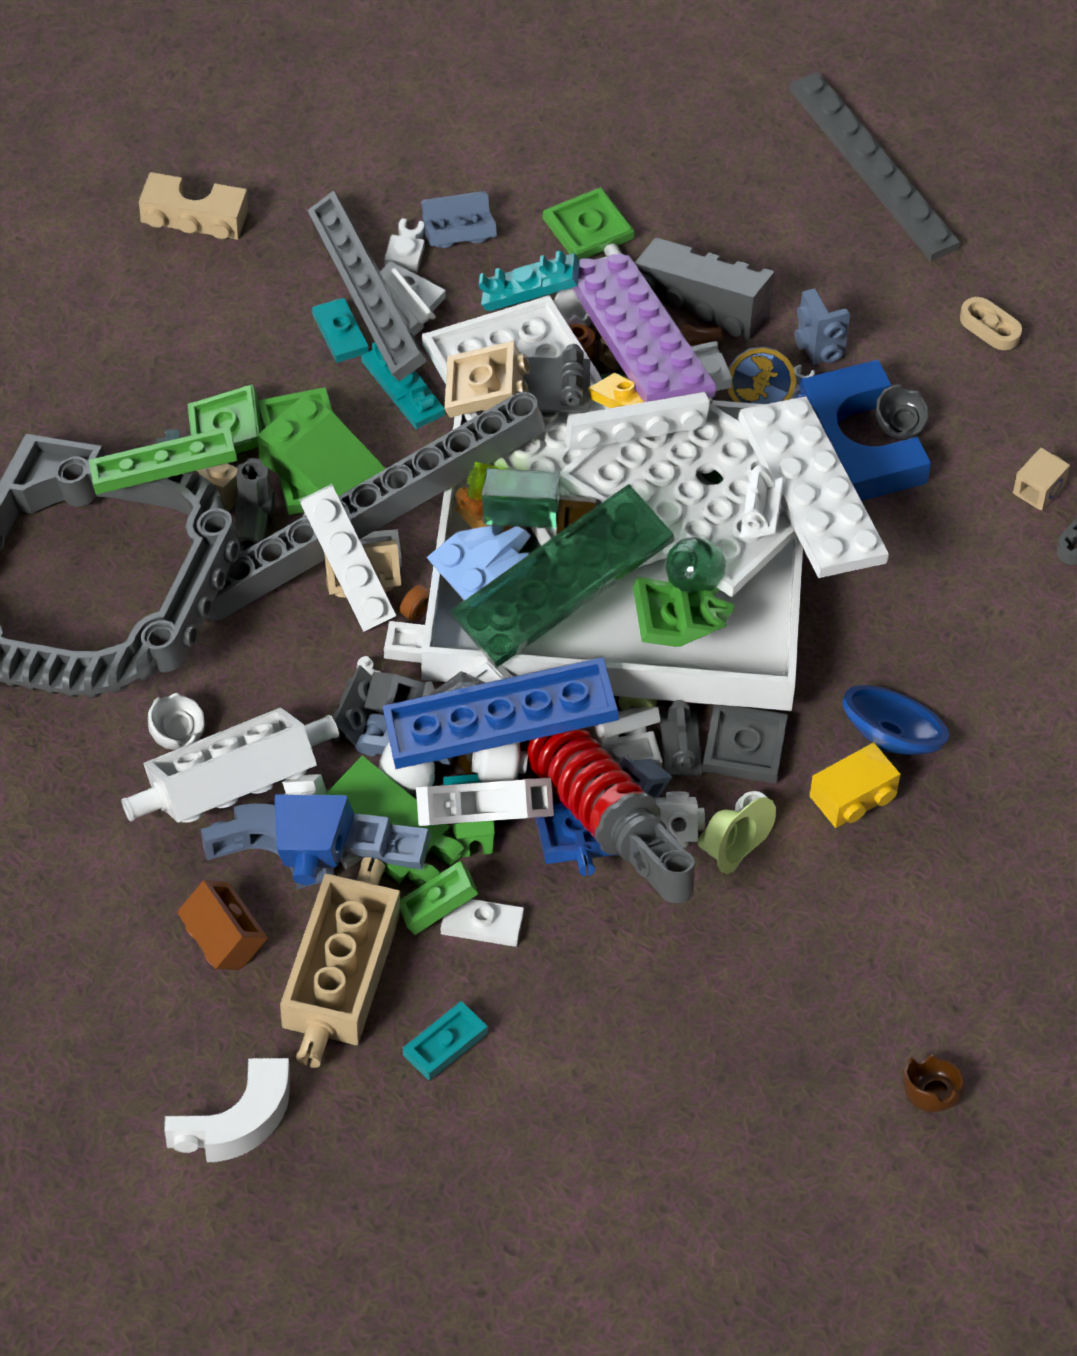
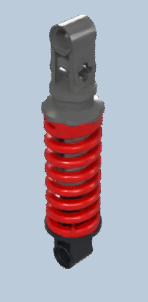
[520,728,695,903]

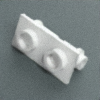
[740,466,784,540]

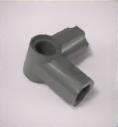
[235,459,275,553]

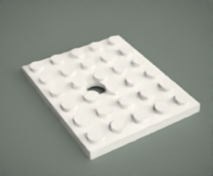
[557,404,796,597]

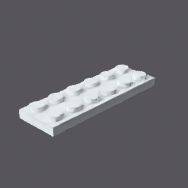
[738,397,889,578]

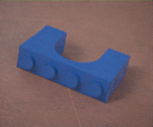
[795,360,931,501]

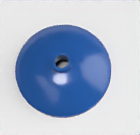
[842,685,949,755]

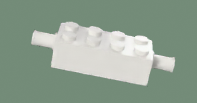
[121,707,339,823]

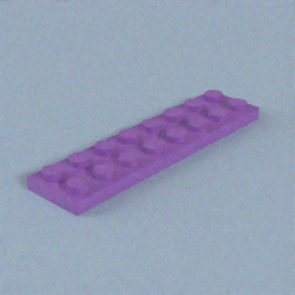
[572,254,716,402]

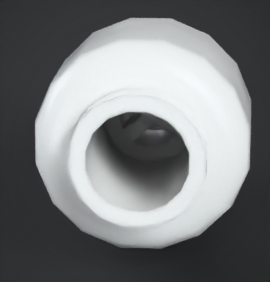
[472,742,528,783]

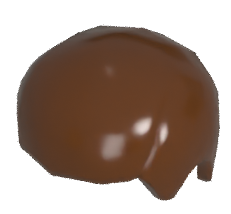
[903,1054,965,1112]

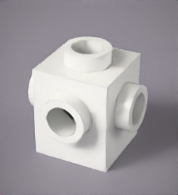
[654,791,705,848]

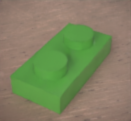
[400,860,478,935]

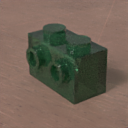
[482,468,561,528]

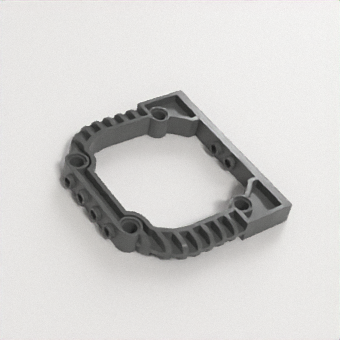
[0,434,240,698]

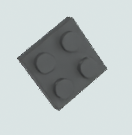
[702,704,788,784]

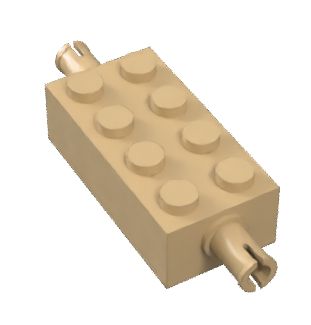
[280,857,400,1068]

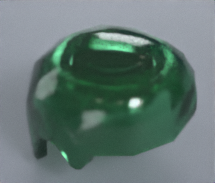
[665,537,726,594]

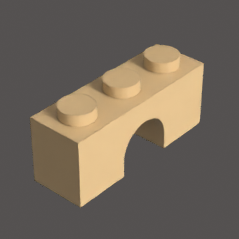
[139,172,249,240]

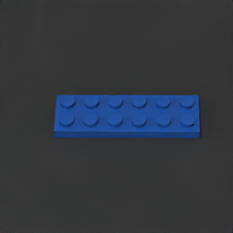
[383,657,619,770]

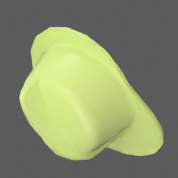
[697,797,776,874]

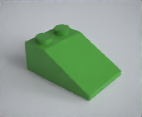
[257,394,386,496]

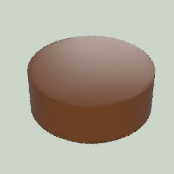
[400,584,430,622]

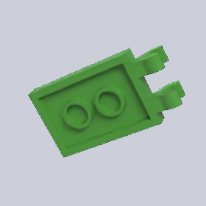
[325,755,464,887]

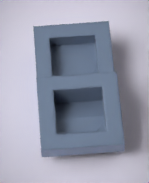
[344,813,431,870]

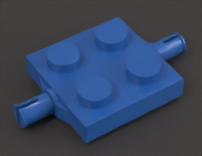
[535,797,619,876]

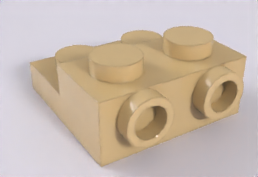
[445,341,530,418]

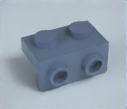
[421,191,497,248]
[794,288,850,365]

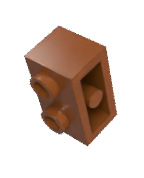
[177,880,268,970]

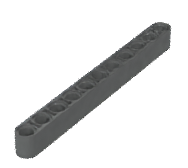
[208,392,546,620]

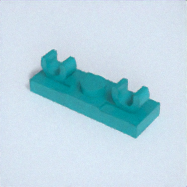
[479,250,580,311]
[361,342,445,429]

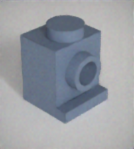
[619,756,672,797]

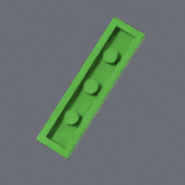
[89,426,237,495]

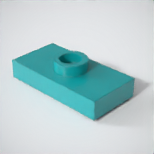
[312,298,369,363]

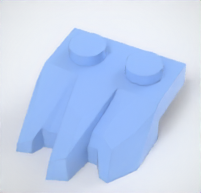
[427,524,537,612]

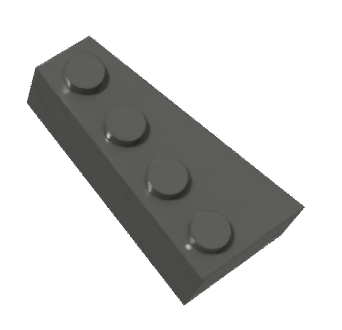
[635,238,775,341]

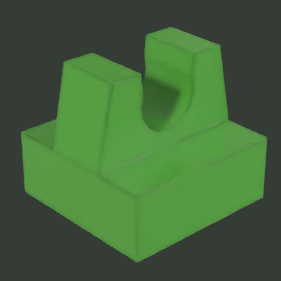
[452,820,495,858]

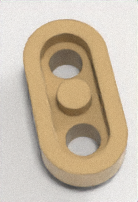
[960,297,1022,350]

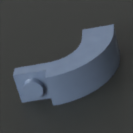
[201,804,334,889]

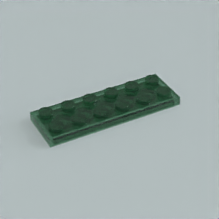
[451,484,675,669]

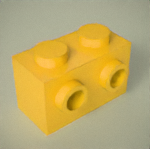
[810,742,900,828]

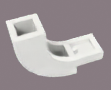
[416,778,554,826]
[165,1058,290,1162]

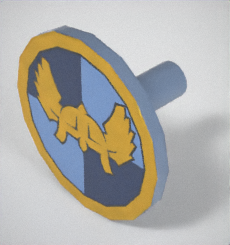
[728,346,796,404]

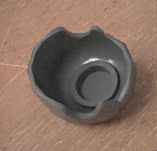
[876,384,929,440]

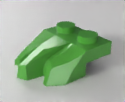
[633,573,735,647]

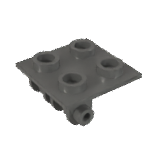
[523,344,590,413]

